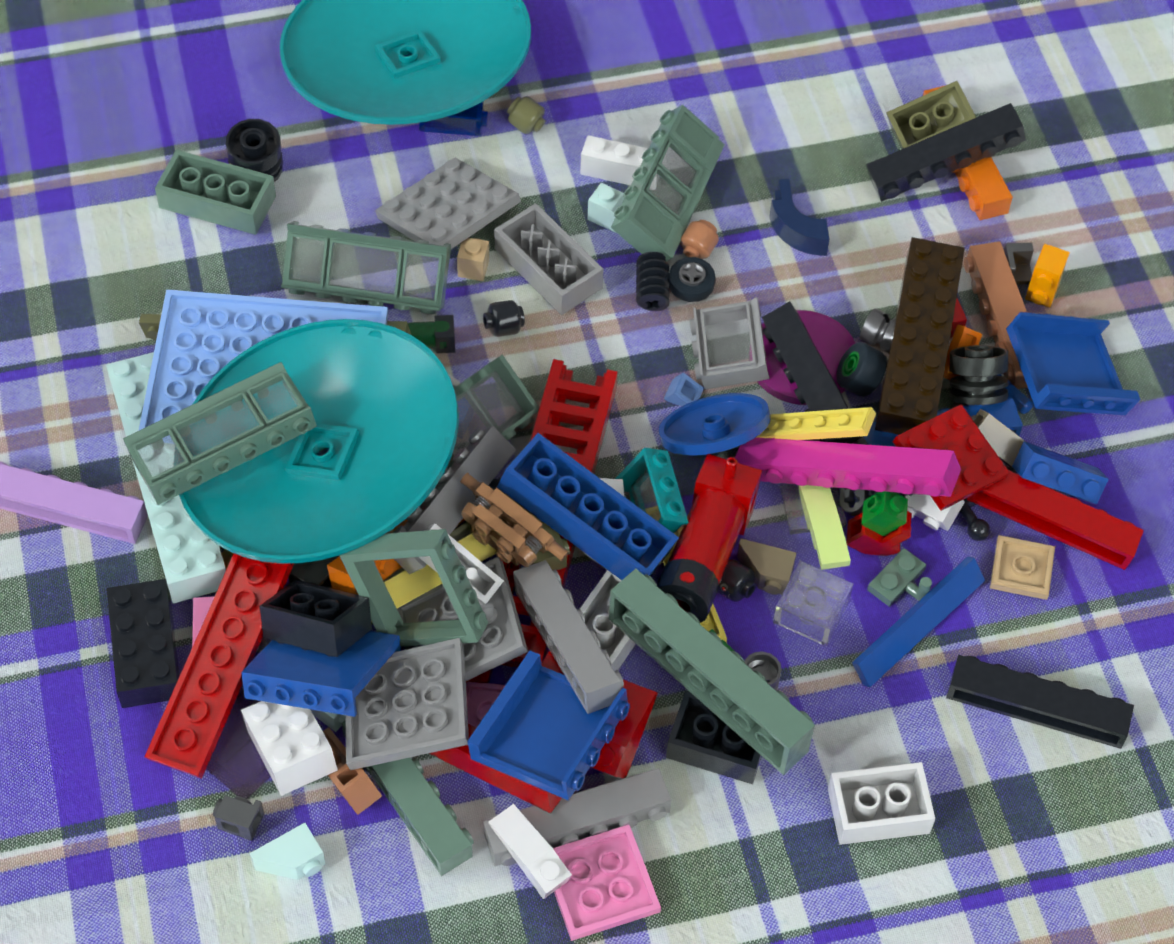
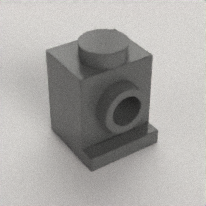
[213,795,264,841]

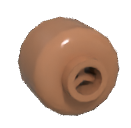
[680,220,719,259]

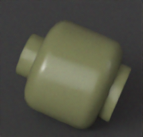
[507,96,546,134]

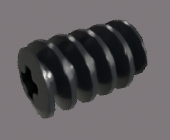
[636,252,670,311]

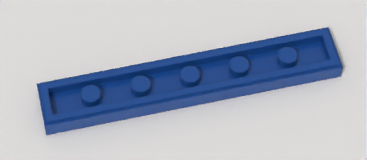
[852,556,985,687]

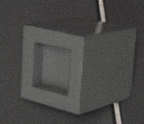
[1004,242,1034,284]

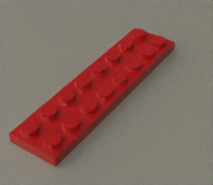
[144,553,294,779]

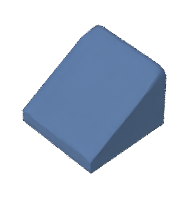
[664,373,704,406]

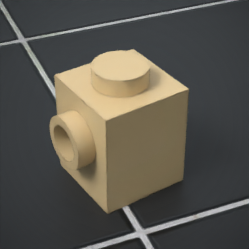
[457,238,489,281]

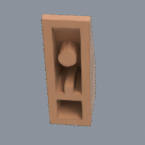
[323,727,382,815]

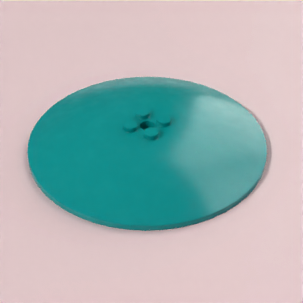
[280,0,531,125]
[174,319,459,564]

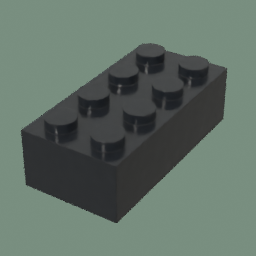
[107,579,180,708]

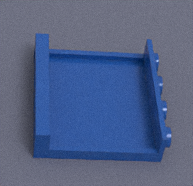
[1006,312,1141,415]
[241,631,401,717]
[467,650,630,801]

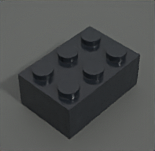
[259,580,372,657]
[666,690,762,785]

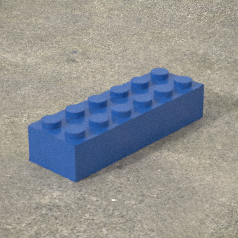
[497,433,679,580]

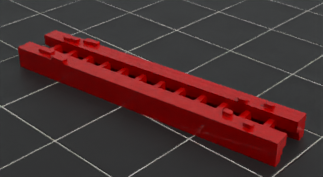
[466,359,618,684]

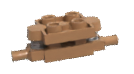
[460,473,569,567]

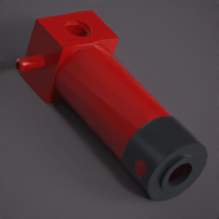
[657,454,762,623]

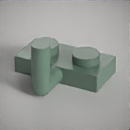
[867,548,932,607]

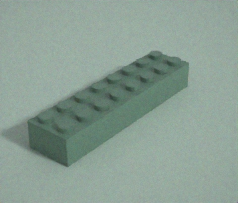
[609,569,815,775]

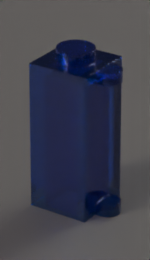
[419,101,488,136]

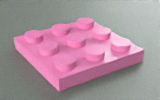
[553,824,661,941]

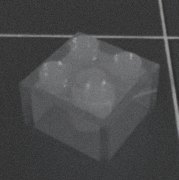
[773,561,854,646]

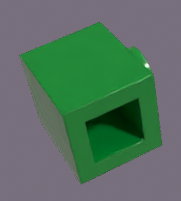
[862,491,908,536]

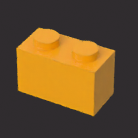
[1025,243,1070,308]

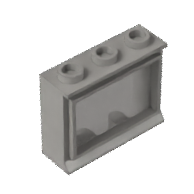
[690,297,769,390]

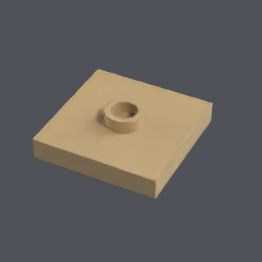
[990,535,1055,600]

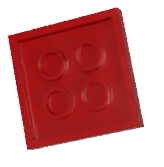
[892,404,1010,511]

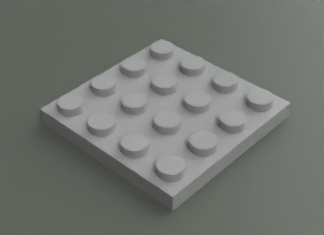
[375,157,521,249]
[397,557,528,681]
[346,638,469,770]

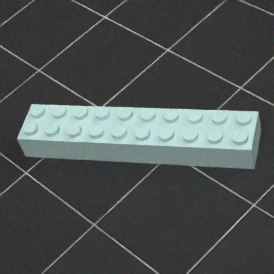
[106,352,226,604]

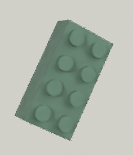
[155,150,276,235]

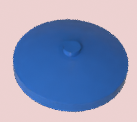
[658,393,771,455]

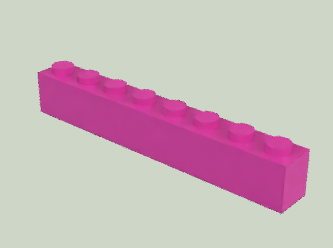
[735,437,961,497]

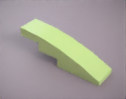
[798,485,851,570]

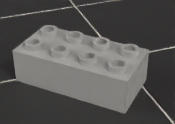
[494,203,604,315]

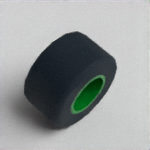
[836,342,887,397]

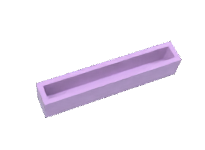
[0,461,148,544]

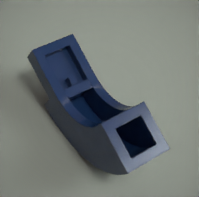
[769,179,830,256]

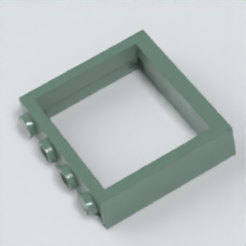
[339,529,488,647]

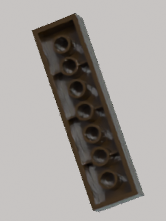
[874,237,965,435]

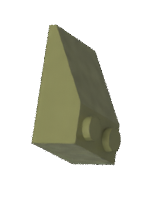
[886,81,976,149]

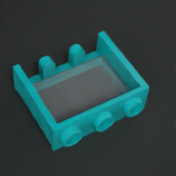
[615,447,689,533]

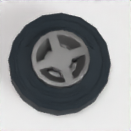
[668,257,716,302]

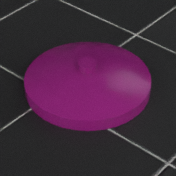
[749,310,856,405]

